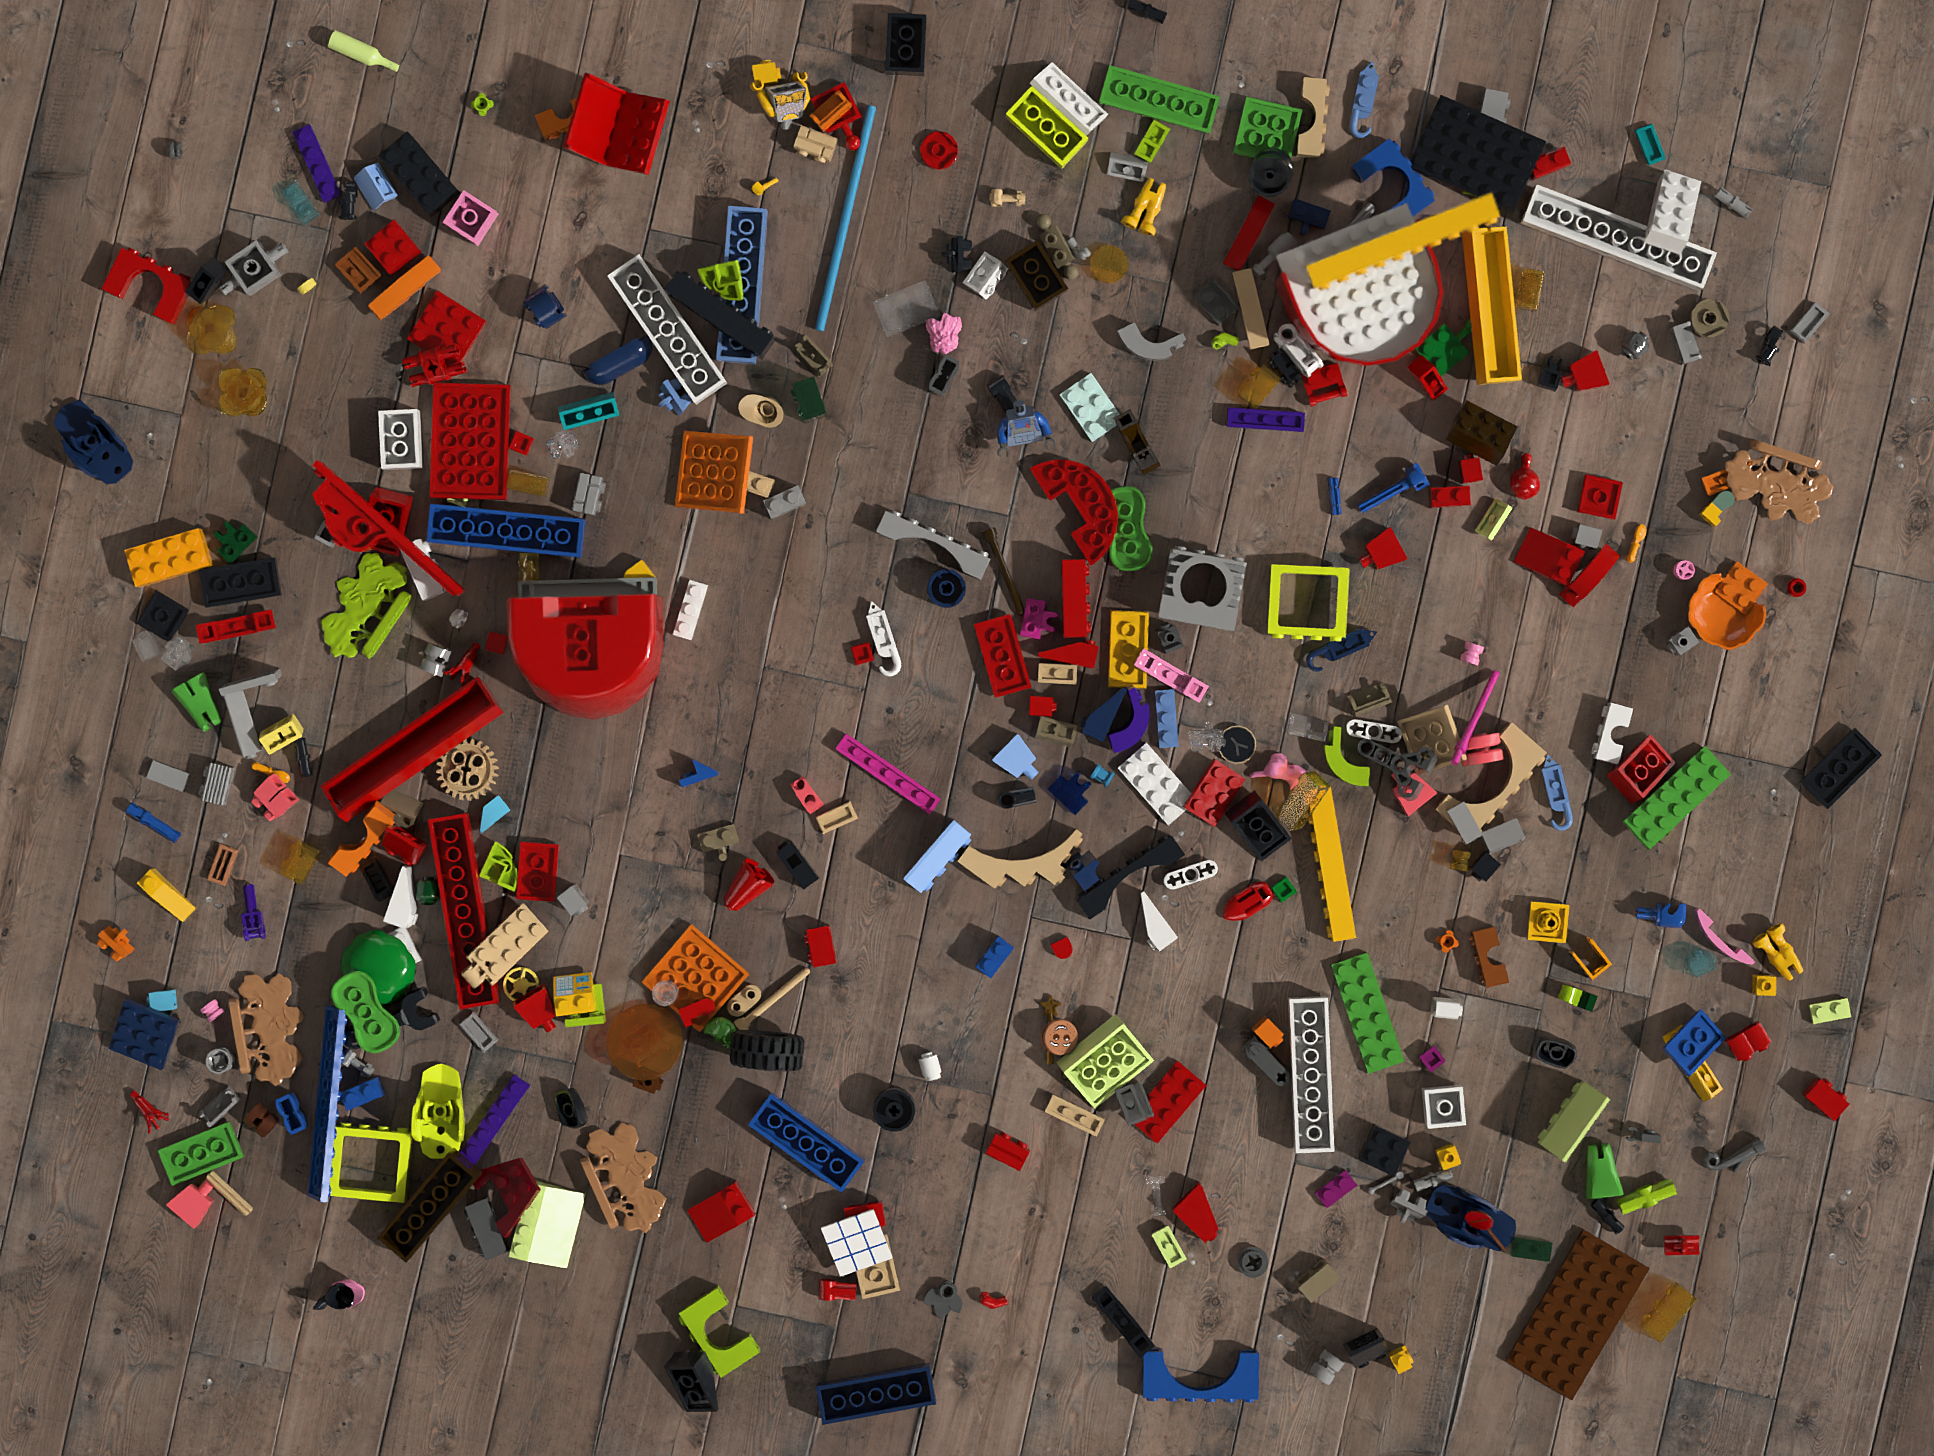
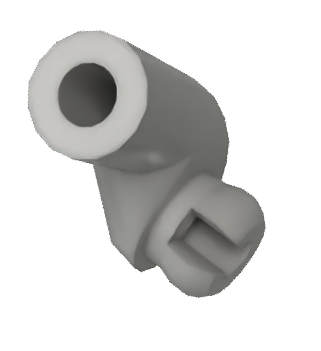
[1066,237,1091,260]

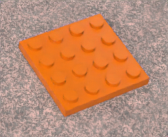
[675,431,753,514]
[642,924,750,1032]

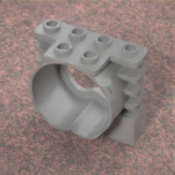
[1157,546,1247,632]

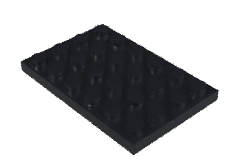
[1410,95,1547,213]

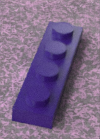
[293,124,342,203]
[1227,408,1305,432]

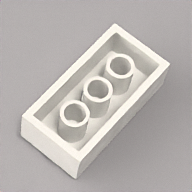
[1644,170,1701,254]

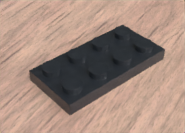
[199,557,282,608]
[1800,728,1882,809]

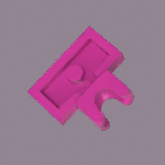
[1020,598,1059,639]

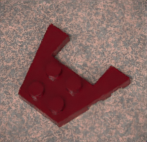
[473,1158,541,1238]

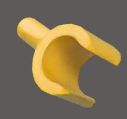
[751,178,778,195]

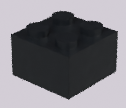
[1358,1123,1411,1177]

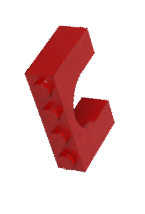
[101,247,191,325]

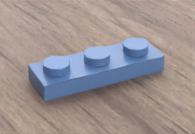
[1155,689,1179,748]

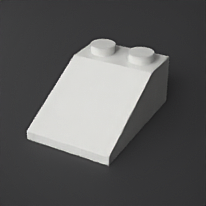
[383,865,418,929]

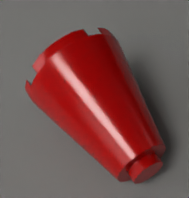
[724,858,775,911]

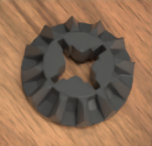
[1238,1246,1269,1278]

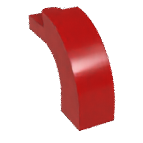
[1559,544,1620,607]

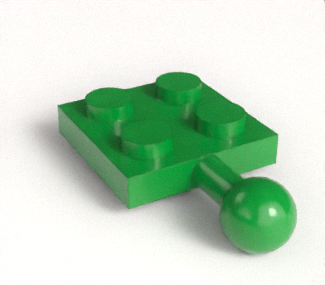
[1415,318,1472,376]

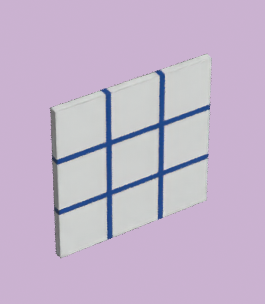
[821,1209,893,1277]

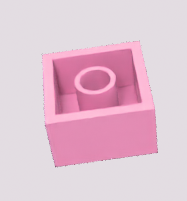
[443,190,499,246]

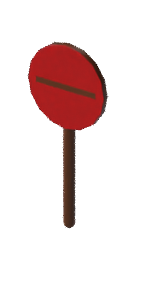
[1465,1210,1506,1252]

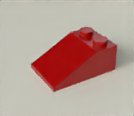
[364,487,413,557]
[1513,527,1585,587]
[1606,734,1676,804]
[382,825,429,866]
[687,1181,756,1243]

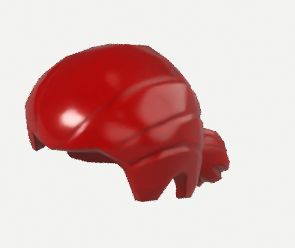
[1510,453,1540,500]

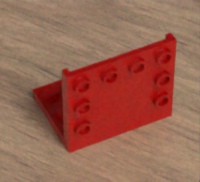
[563,73,670,175]

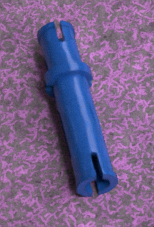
[126,802,181,843]

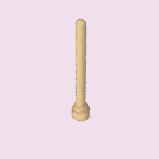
[733,968,810,1030]

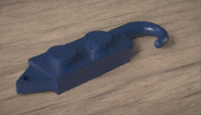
[1306,628,1377,672]

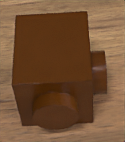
[633,1067,664,1094]

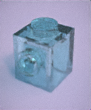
[1684,948,1717,978]

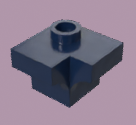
[1063,850,1100,891]

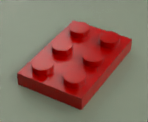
[1183,758,1246,827]
[516,842,559,902]

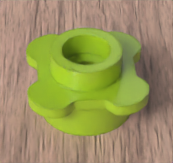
[471,93,494,116]

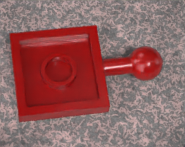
[810,82,862,150]

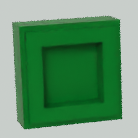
[1270,876,1297,903]

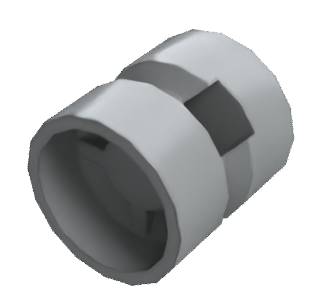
[419,643,451,677]
[206,1047,236,1074]
[1309,1348,1345,1385]

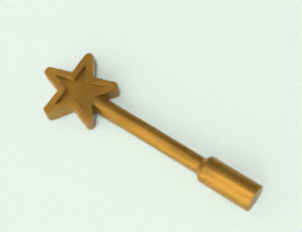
[1040,995,1062,1065]

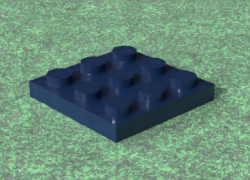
[109,998,180,1070]

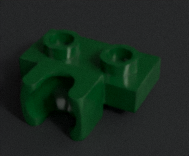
[213,520,258,564]

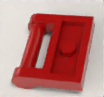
[1301,363,1348,407]

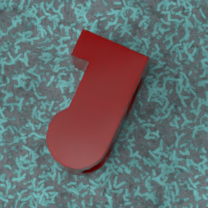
[678,997,716,1028]

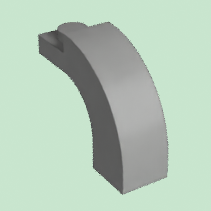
[1117,322,1186,361]

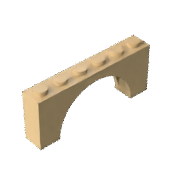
[1434,722,1547,832]

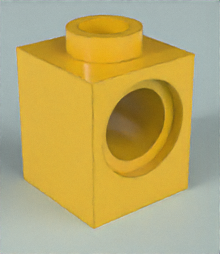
[1752,975,1776,996]
[1434,1143,1461,1170]

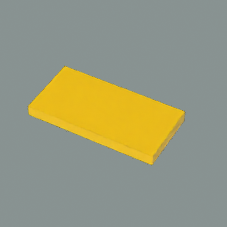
[1108,611,1149,689]

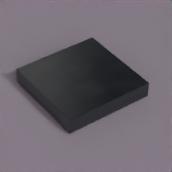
[136,590,190,643]

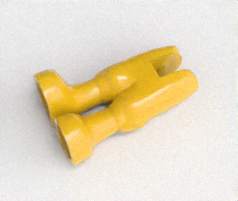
[1121,177,1166,236]
[1752,923,1803,981]

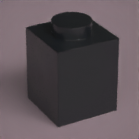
[1469,851,1501,882]

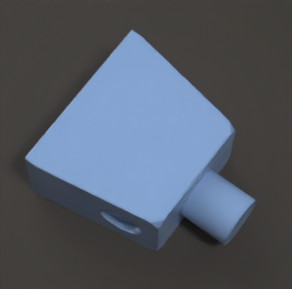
[992,734,1039,780]

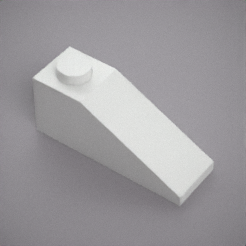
[1140,891,1178,951]

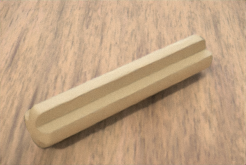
[206,1171,253,1216]

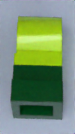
[1558,984,1598,1012]

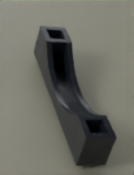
[1077,835,1185,919]

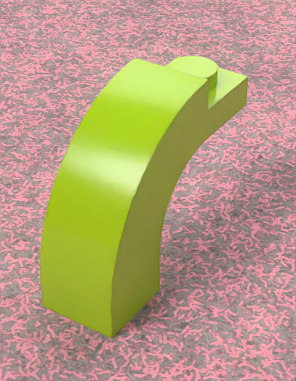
[1323,726,1370,786]

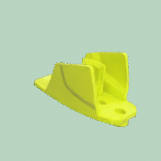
[411,1064,465,1159]

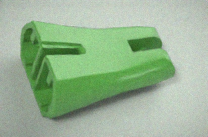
[170,672,222,732]
[1585,1143,1624,1199]

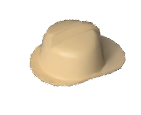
[739,394,784,428]

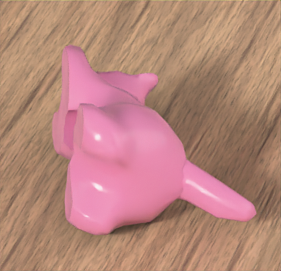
[1249,753,1306,790]

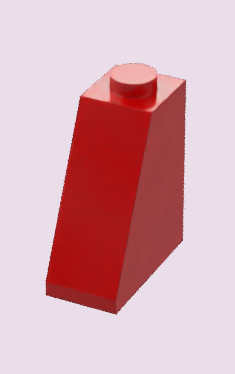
[1172,1181,1219,1243]

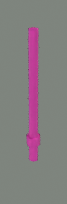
[1450,670,1500,765]

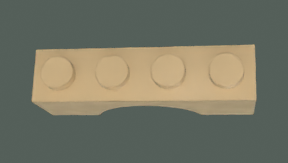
[1296,77,1330,159]

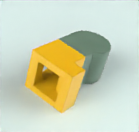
[1699,491,1734,527]

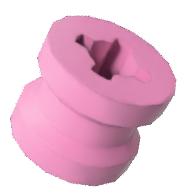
[1673,560,1695,580]
[200,999,224,1023]

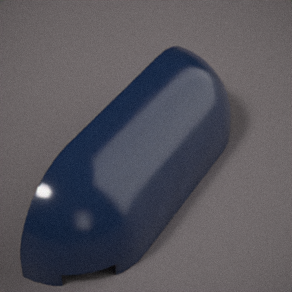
[582,334,653,385]

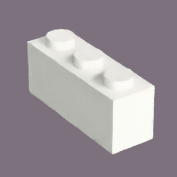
[399,538,446,601]

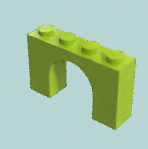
[678,1285,761,1378]

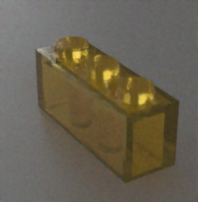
[1276,771,1330,831]
[1640,1282,1698,1344]

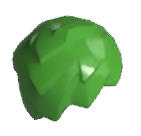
[704,1017,736,1048]

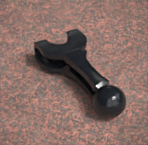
[344,987,440,1050]

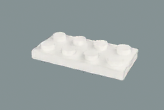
[1030,62,1108,136]
[1118,743,1191,825]

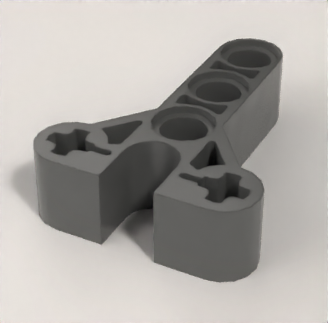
[1357,739,1437,801]

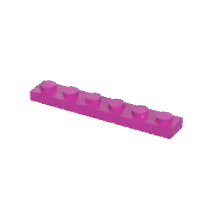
[836,733,941,814]

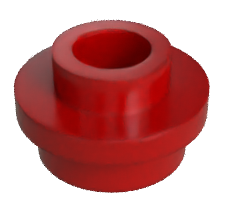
[1787,578,1807,597]

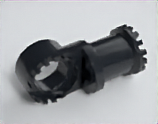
[338,181,358,220]
[1755,325,1783,367]

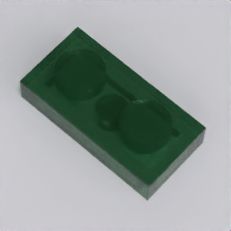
[1511,1237,1552,1262]

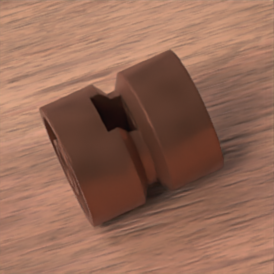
[243,1102,280,1138]

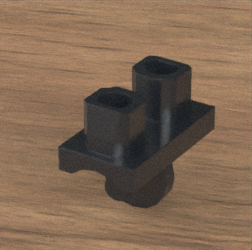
[941,236,972,273]

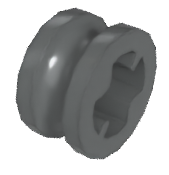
[169,142,183,159]

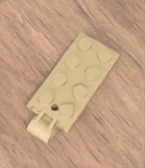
[461,903,549,988]

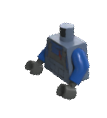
[997,400,1056,458]

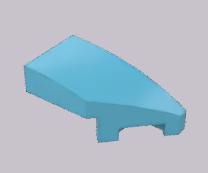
[479,795,510,834]

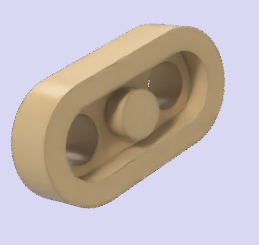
[727,984,761,1017]

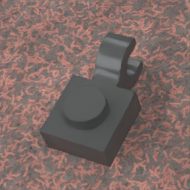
[1626,1126,1661,1143]

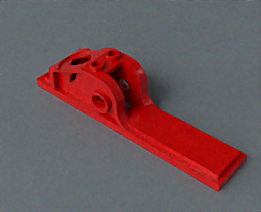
[312,460,466,596]

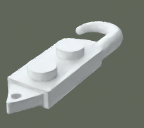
[866,602,901,676]

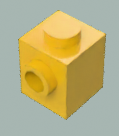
[752,60,781,88]

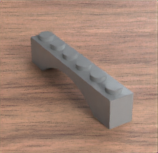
[876,509,991,580]

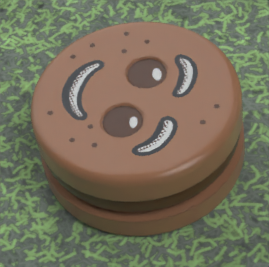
[1040,1019,1078,1055]

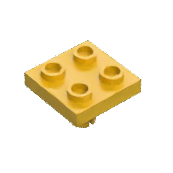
[1527,901,1569,943]

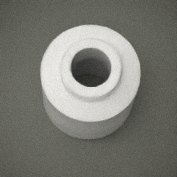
[918,1052,941,1081]

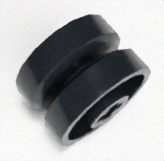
[1249,148,1293,197]
[873,1087,916,1132]

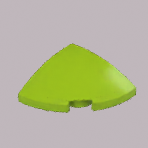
[697,259,743,301]
[479,841,518,892]

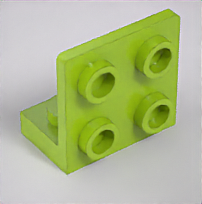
[565,984,606,1027]

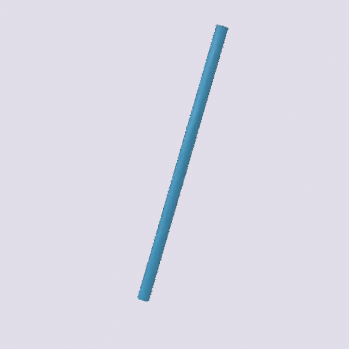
[815,105,876,332]

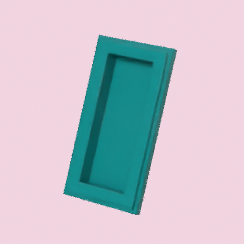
[1634,123,1666,166]

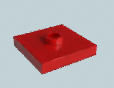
[1577,474,1623,520]

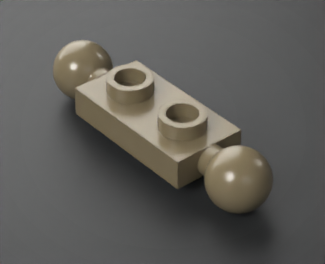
[1036,214,1079,280]

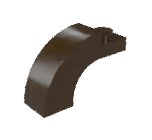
[1114,409,1161,475]

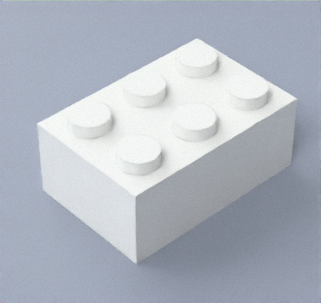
[378,409,423,470]

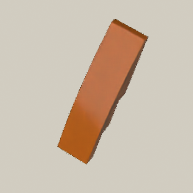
[368,255,441,321]

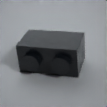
[186,258,228,304]

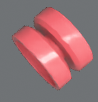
[1460,733,1503,766]

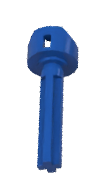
[1358,463,1430,513]

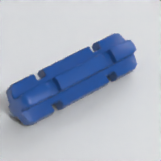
[1327,478,1342,515]

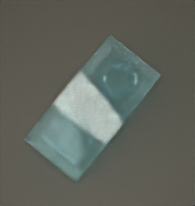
[281,181,321,225]

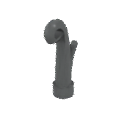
[1703,1137,1766,1173]

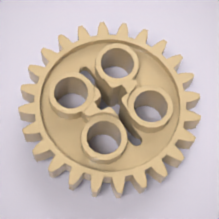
[436,739,499,801]

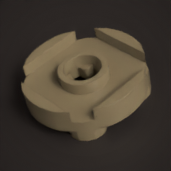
[1690,299,1729,338]

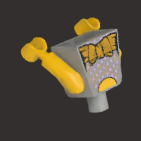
[750,72,810,130]

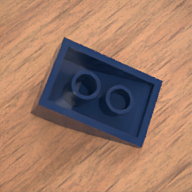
[1079,688,1127,742]

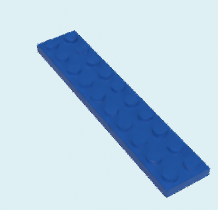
[307,1006,348,1202]

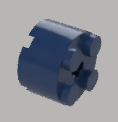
[523,284,567,329]
[927,569,966,608]

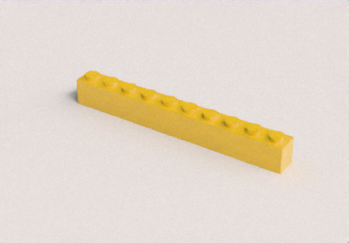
[1306,193,1500,291]

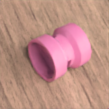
[1460,641,1484,666]

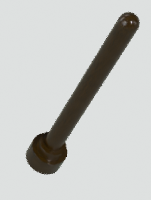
[981,527,1025,615]

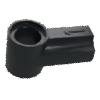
[986,375,1017,414]
[997,786,1036,809]

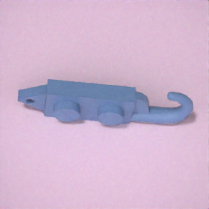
[1349,62,1379,138]
[1541,755,1573,831]

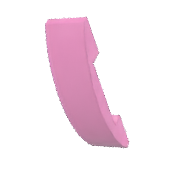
[1134,648,1209,703]
[1694,908,1755,965]

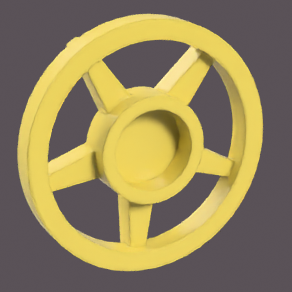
[503,967,539,1001]

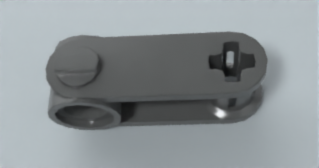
[1241,1035,1290,1086]

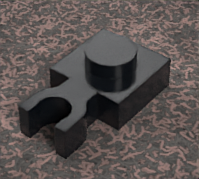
[1537,355,1562,392]

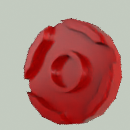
[920,131,958,170]

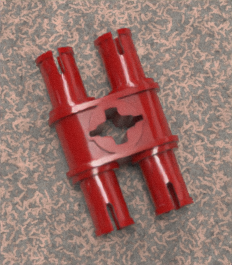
[402,343,467,387]

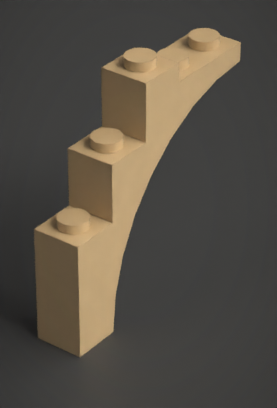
[957,829,1083,889]

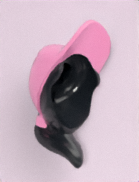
[313,1279,365,1310]

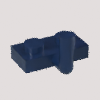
[1288,198,1331,236]

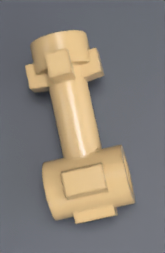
[989,189,1026,207]

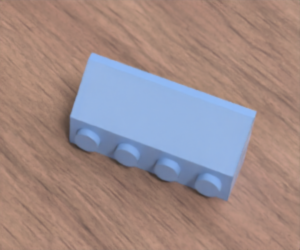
[903,820,971,893]

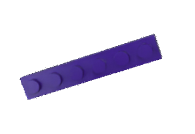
[460,1074,530,1165]

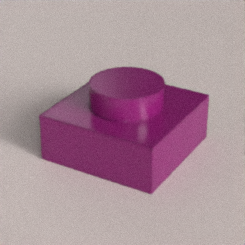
[1418,1045,1446,1073]

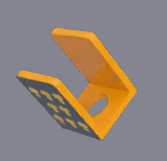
[1568,937,1612,980]

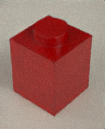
[1458,455,1483,484]
[1029,696,1057,717]

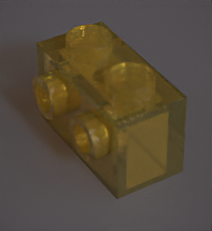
[280,840,321,885]

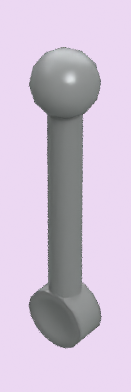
[1367,1171,1403,1195]

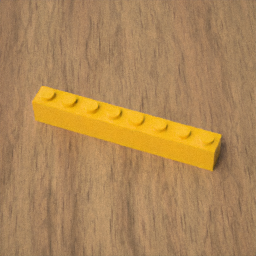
[1304,786,1356,942]

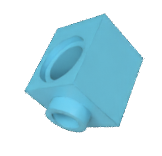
[146,989,177,1011]

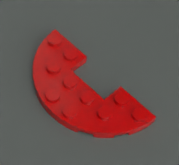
[1030,460,1118,566]

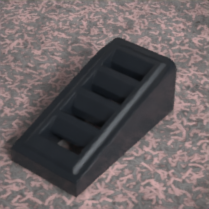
[359,857,394,902]

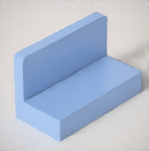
[354,162,398,210]

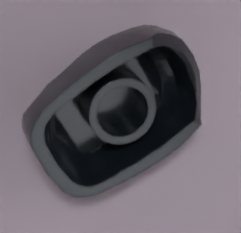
[1535,1036,1577,1069]
[554,1088,588,1129]

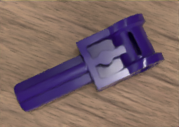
[241,884,266,941]

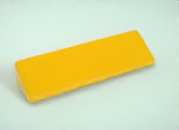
[1663,1025,1723,1101]

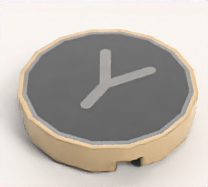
[1218,726,1256,764]

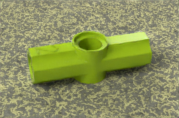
[1617,1178,1677,1215]

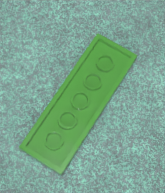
[1099,65,1220,134]
[1622,746,1731,850]
[1330,952,1405,1074]

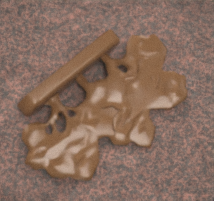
[1725,439,1834,524]
[229,974,306,1087]
[580,1123,666,1233]

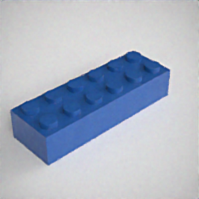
[748,1092,865,1193]

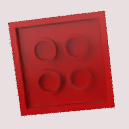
[407,290,487,365]

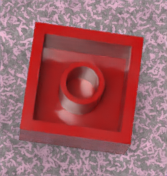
[365,220,422,276]

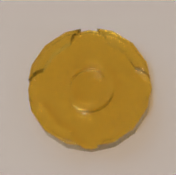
[1090,245,1128,284]

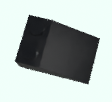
[1224,790,1292,862]
[1343,1328,1389,1368]
[664,1351,718,1412]

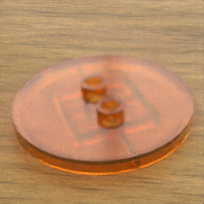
[606,1004,683,1080]

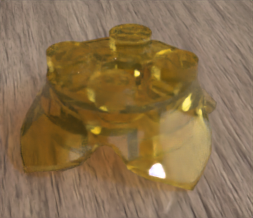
[187,305,237,355]
[218,368,267,417]

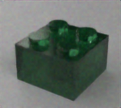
[790,377,828,423]

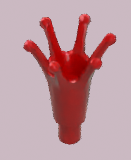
[444,642,480,686]
[130,1090,169,1134]

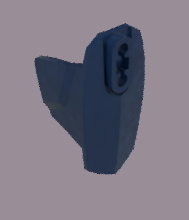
[54,400,134,484]
[1426,1184,1516,1252]

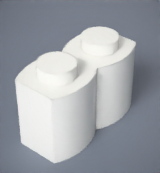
[1431,997,1463,1020]

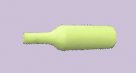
[328,30,399,72]

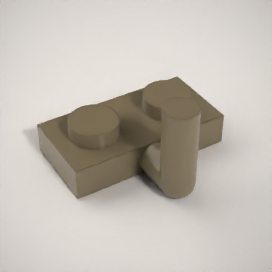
[697,824,740,861]

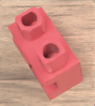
[251,773,300,821]

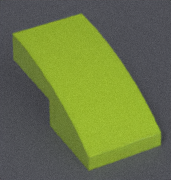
[1134,119,1171,163]

